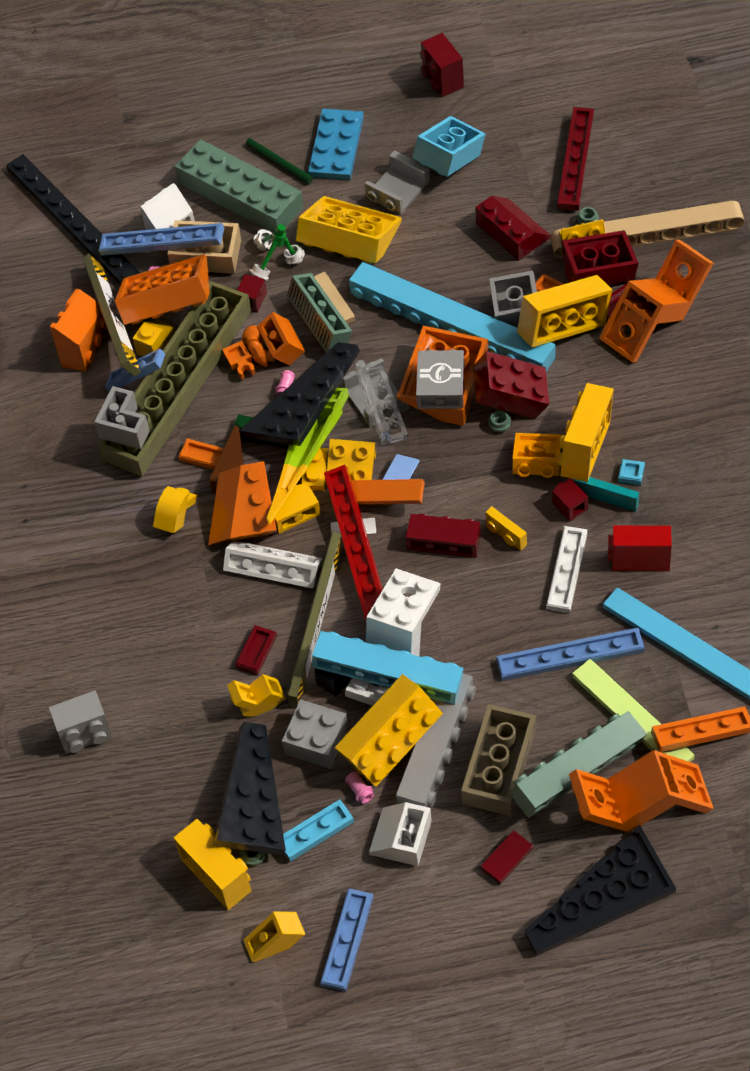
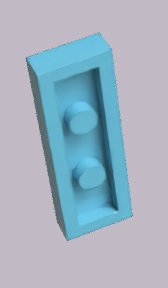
[283,799,354,862]

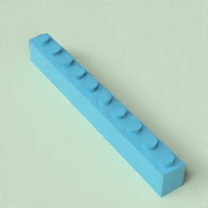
[349,262,556,371]

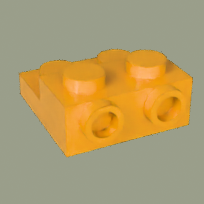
[513,433,562,478]

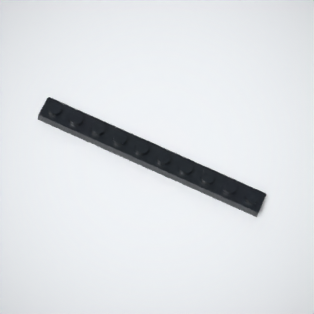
[6,154,140,285]

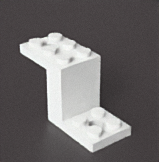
[345,569,441,706]

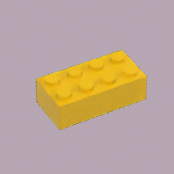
[517,275,612,347]
[558,383,614,482]
[334,674,443,787]

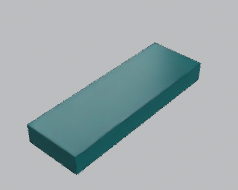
[571,477,639,512]

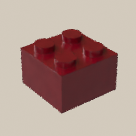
[420,32,464,97]

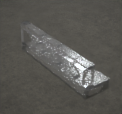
[355,360,408,446]

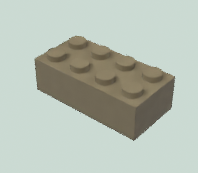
[461,704,537,816]

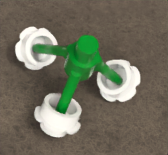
[249,224,305,281]

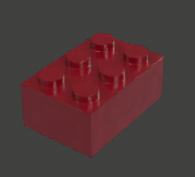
[473,351,549,419]

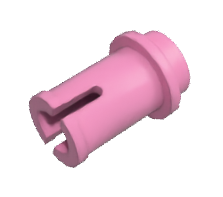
[275,370,295,397]
[345,771,374,804]

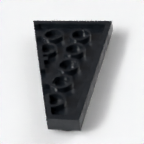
[240,342,360,446]
[212,722,286,855]
[525,825,676,956]

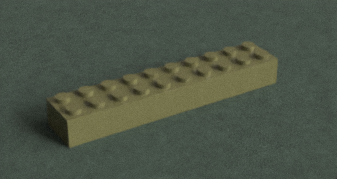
[99,281,251,477]

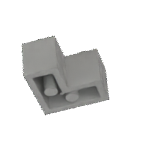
[94,386,150,449]

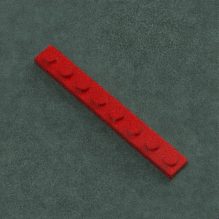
[324,464,383,621]

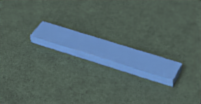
[98,223,224,255]
[496,628,645,681]

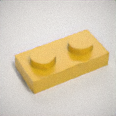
[302,448,328,491]
[485,506,527,551]

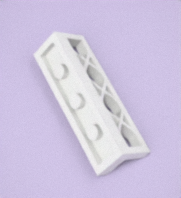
[223,541,324,588]

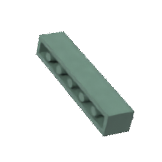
[510,711,647,818]

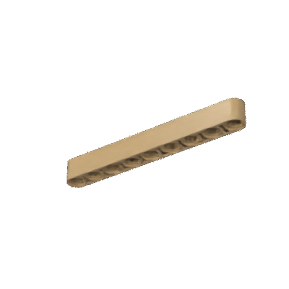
[550,201,745,258]

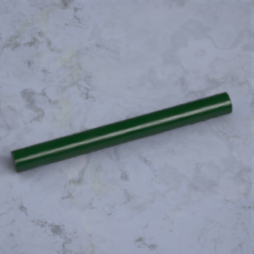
[246,138,313,184]

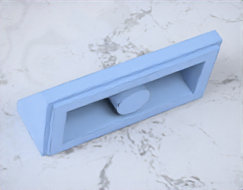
[382,454,419,480]

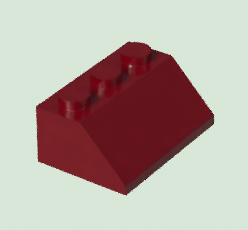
[475,196,550,261]
[562,230,639,285]

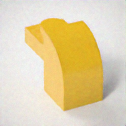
[153,486,197,533]
[227,674,286,717]

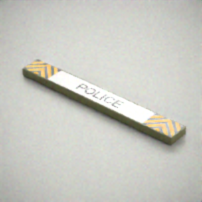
[83,254,141,377]
[287,532,343,708]

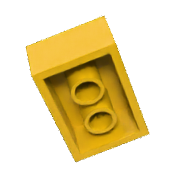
[173,819,252,910]

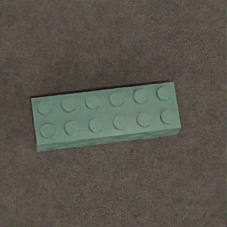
[175,139,304,233]

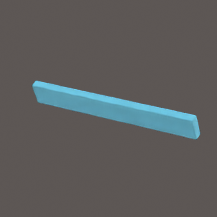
[603,587,750,700]

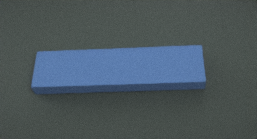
[320,888,374,992]

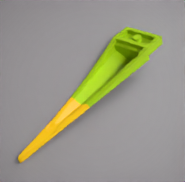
[267,388,349,524]

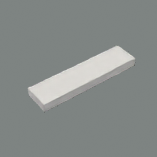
[546,526,588,614]

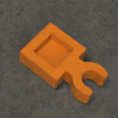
[222,341,255,380]

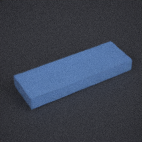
[105,349,165,392]

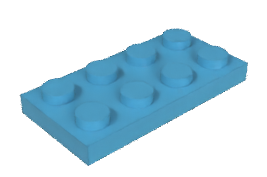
[308,109,364,180]

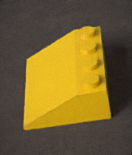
[296,196,402,264]

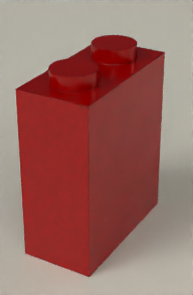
[608,525,672,571]

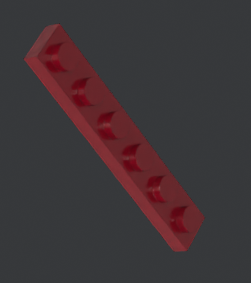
[557,107,594,211]

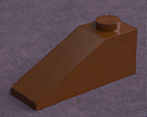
[209,426,244,494]

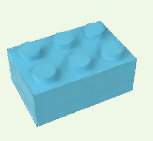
[412,116,486,177]

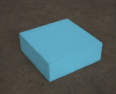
[618,459,645,486]

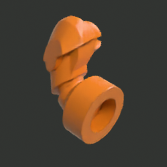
[242,325,275,367]

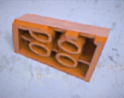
[50,289,107,372]
[208,461,277,546]

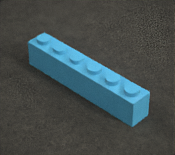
[312,631,464,705]

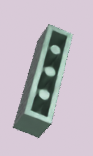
[287,273,352,353]

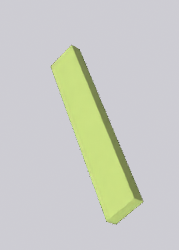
[572,659,695,762]

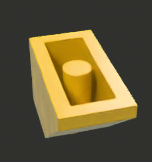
[133,320,177,357]
[275,482,321,534]
[243,911,305,962]

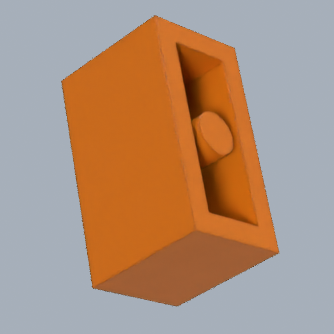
[257,312,305,366]

